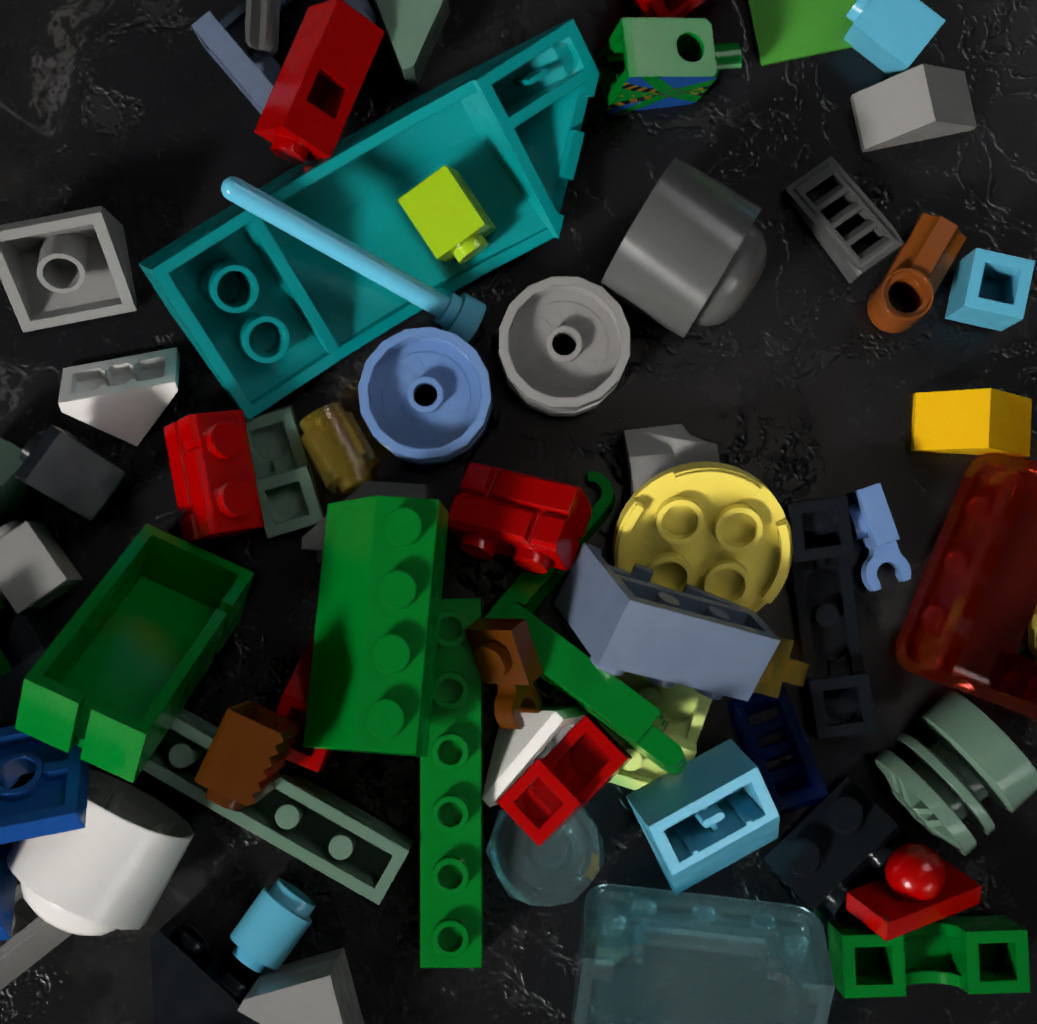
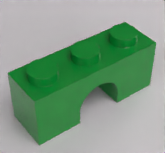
[828,915,1030,998]

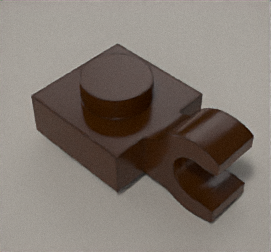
[465,618,544,729]

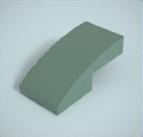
[245,404,324,538]

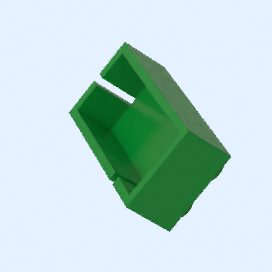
[15,523,254,783]

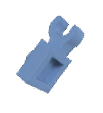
[846,483,911,591]

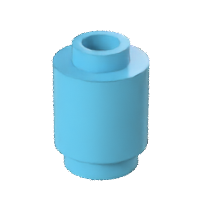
[230,878,316,973]

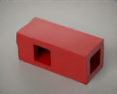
[254,0,385,165]

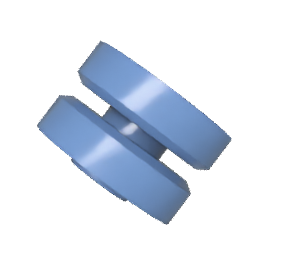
[358,326,493,466]

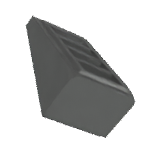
[783,156,905,284]

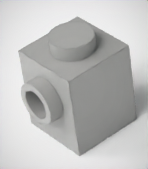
[0,519,83,614]

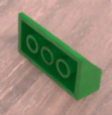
[303,495,449,757]

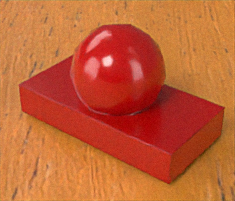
[846,843,982,941]

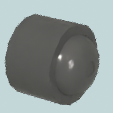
[600,157,767,338]

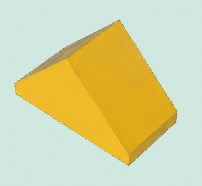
[911,388,1032,457]

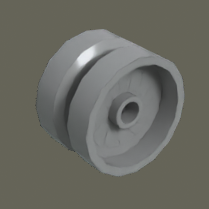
[499,276,630,417]

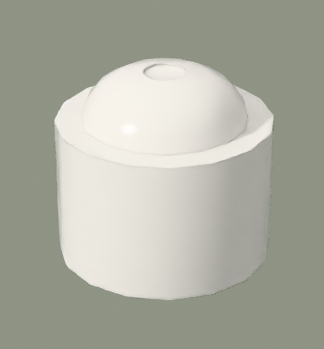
[6,768,195,936]

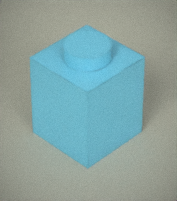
[844,0,946,77]
[945,248,1035,331]

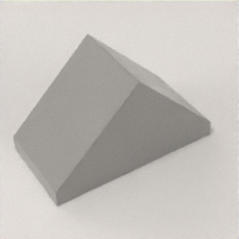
[850,64,977,153]

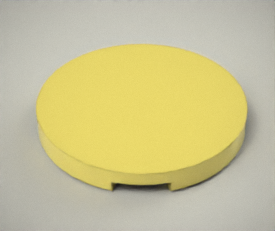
[612,461,793,613]

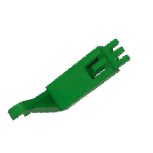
[485,471,687,775]

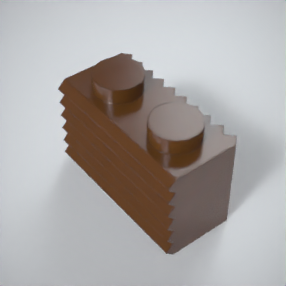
[194,700,302,812]

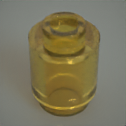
[299,402,379,494]

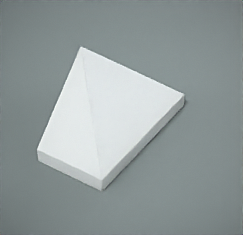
[58,347,180,446]
[482,706,587,807]

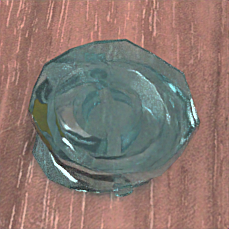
[486,808,604,907]

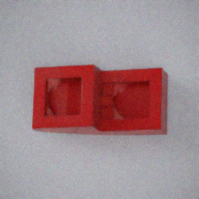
[497,715,632,847]

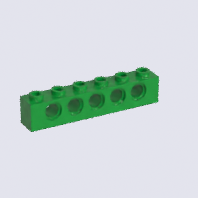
[420,598,483,968]

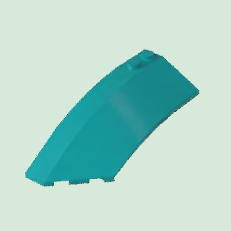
[138,19,600,421]

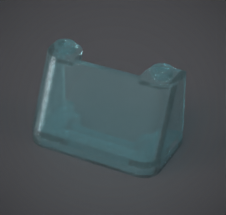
[570,884,835,1024]

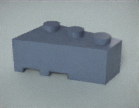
[554,542,781,701]

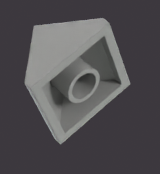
[0,206,137,333]
[237,948,364,1024]

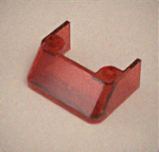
[895,453,1037,725]

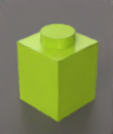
[398,165,497,264]

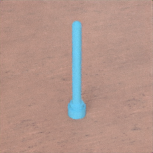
[221,176,486,342]

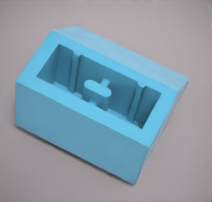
[626,738,780,895]

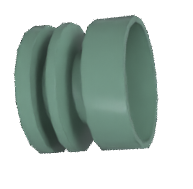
[875,690,1037,856]

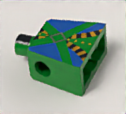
[597,17,742,114]

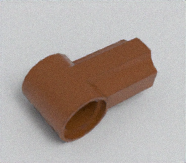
[867,213,967,333]

